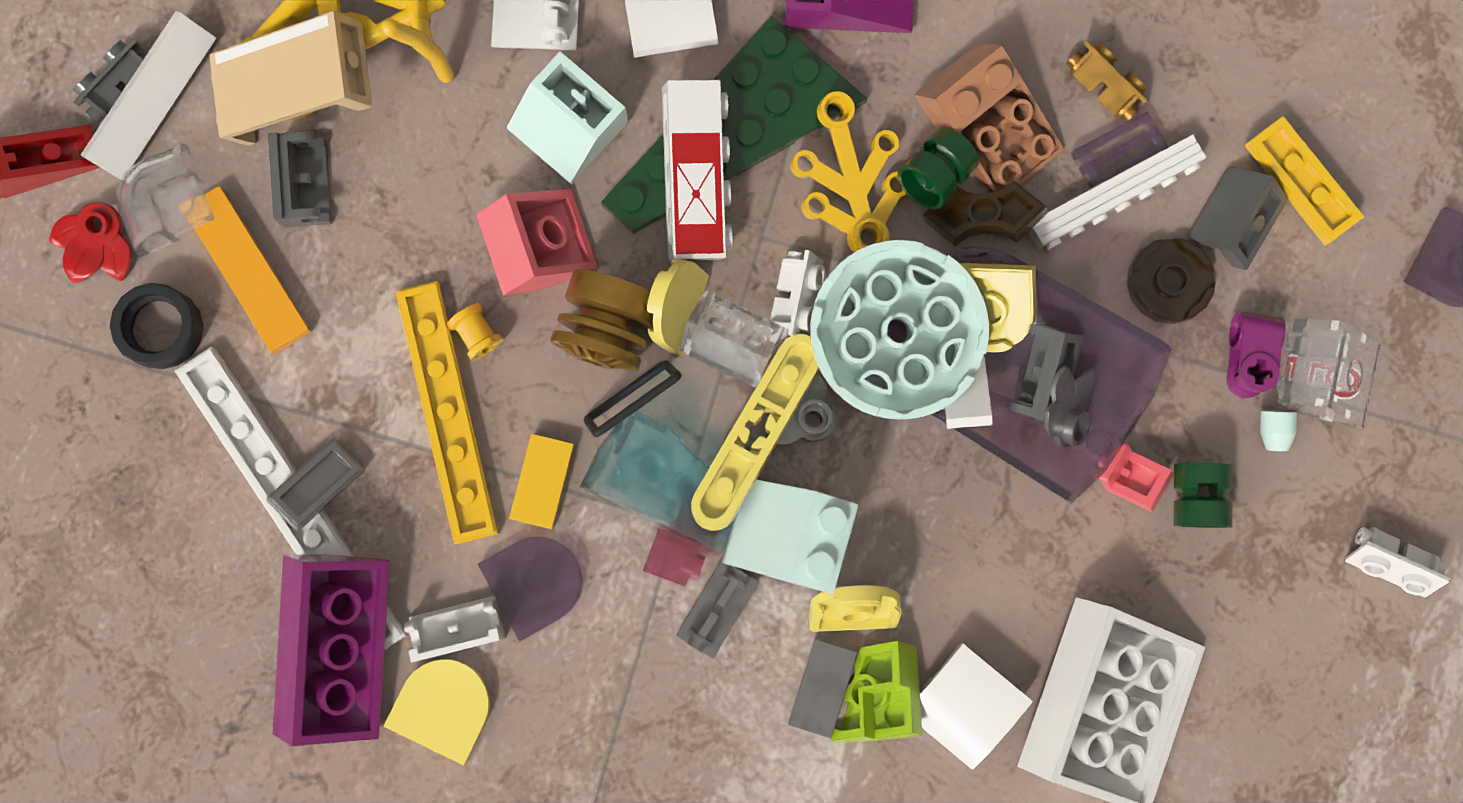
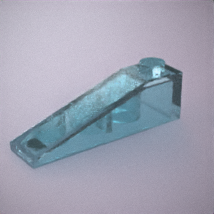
[580,411,734,556]

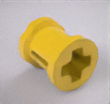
[447,303,504,361]

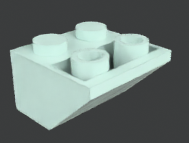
[507,51,628,185]

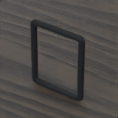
[584,361,682,437]

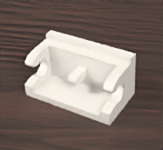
[404,596,506,662]

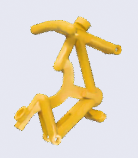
[242,0,454,83]

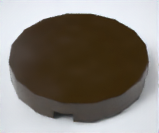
[1127,238,1216,324]

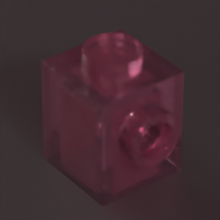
[643,529,706,587]

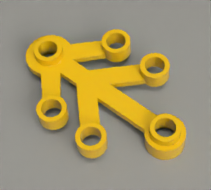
[790,91,906,253]

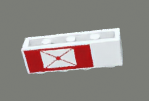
[662,80,733,261]

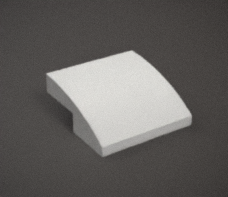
[625,0,718,58]
[920,643,1033,770]

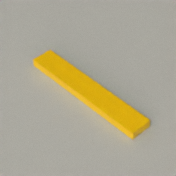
[396,281,499,545]

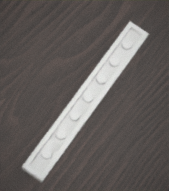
[175,347,407,651]

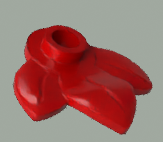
[49,202,132,283]

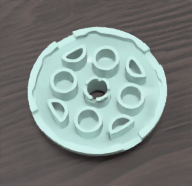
[810,240,989,420]

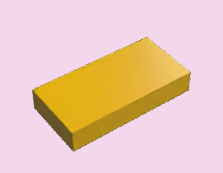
[509,434,575,530]

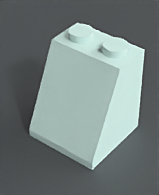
[722,480,859,594]

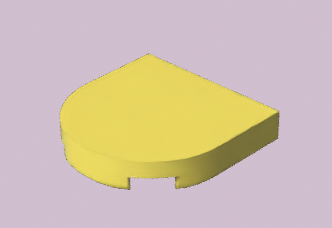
[647,258,709,356]
[959,263,1037,352]
[809,585,902,632]
[383,659,490,766]

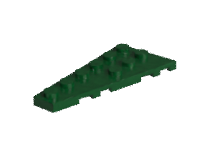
[601,16,868,234]

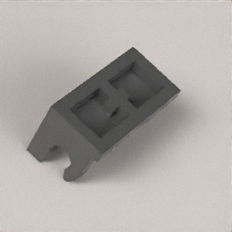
[268,131,332,228]
[1009,323,1084,421]

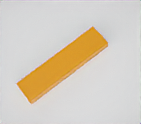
[182,186,312,355]

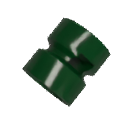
[897,127,979,210]
[1174,462,1233,528]

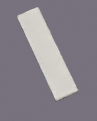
[81,11,216,181]

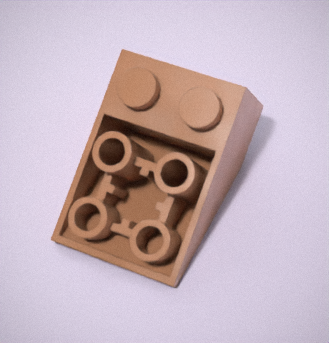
[914,42,1065,193]

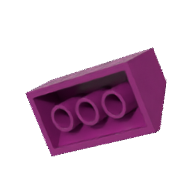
[273,554,390,746]

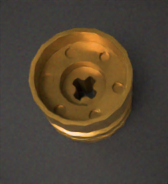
[550,269,654,371]

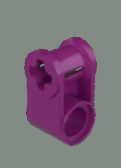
[1226,311,1286,398]

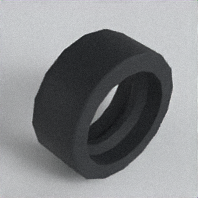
[110,283,204,369]

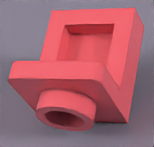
[1098,440,1174,513]

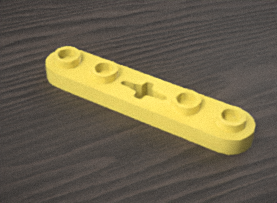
[691,334,819,531]

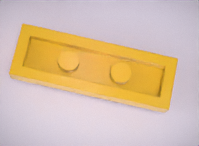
[1244,116,1364,246]

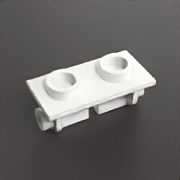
[769,250,825,339]
[1345,527,1450,597]

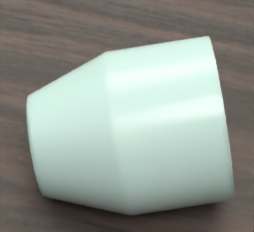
[1260,410,1297,451]

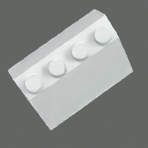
[1017,597,1205,803]

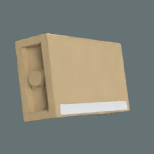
[209,11,373,146]

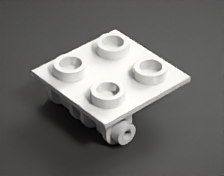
[491,0,579,51]

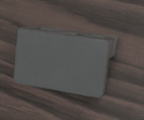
[1189,167,1288,270]

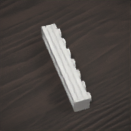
[1028,135,1206,251]

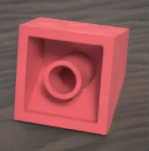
[476,189,599,296]

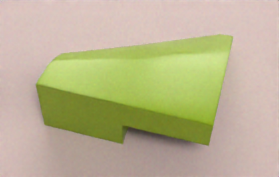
[831,641,922,743]

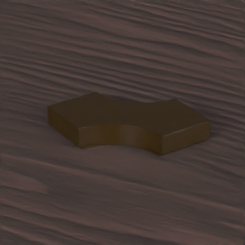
[923,181,1047,247]

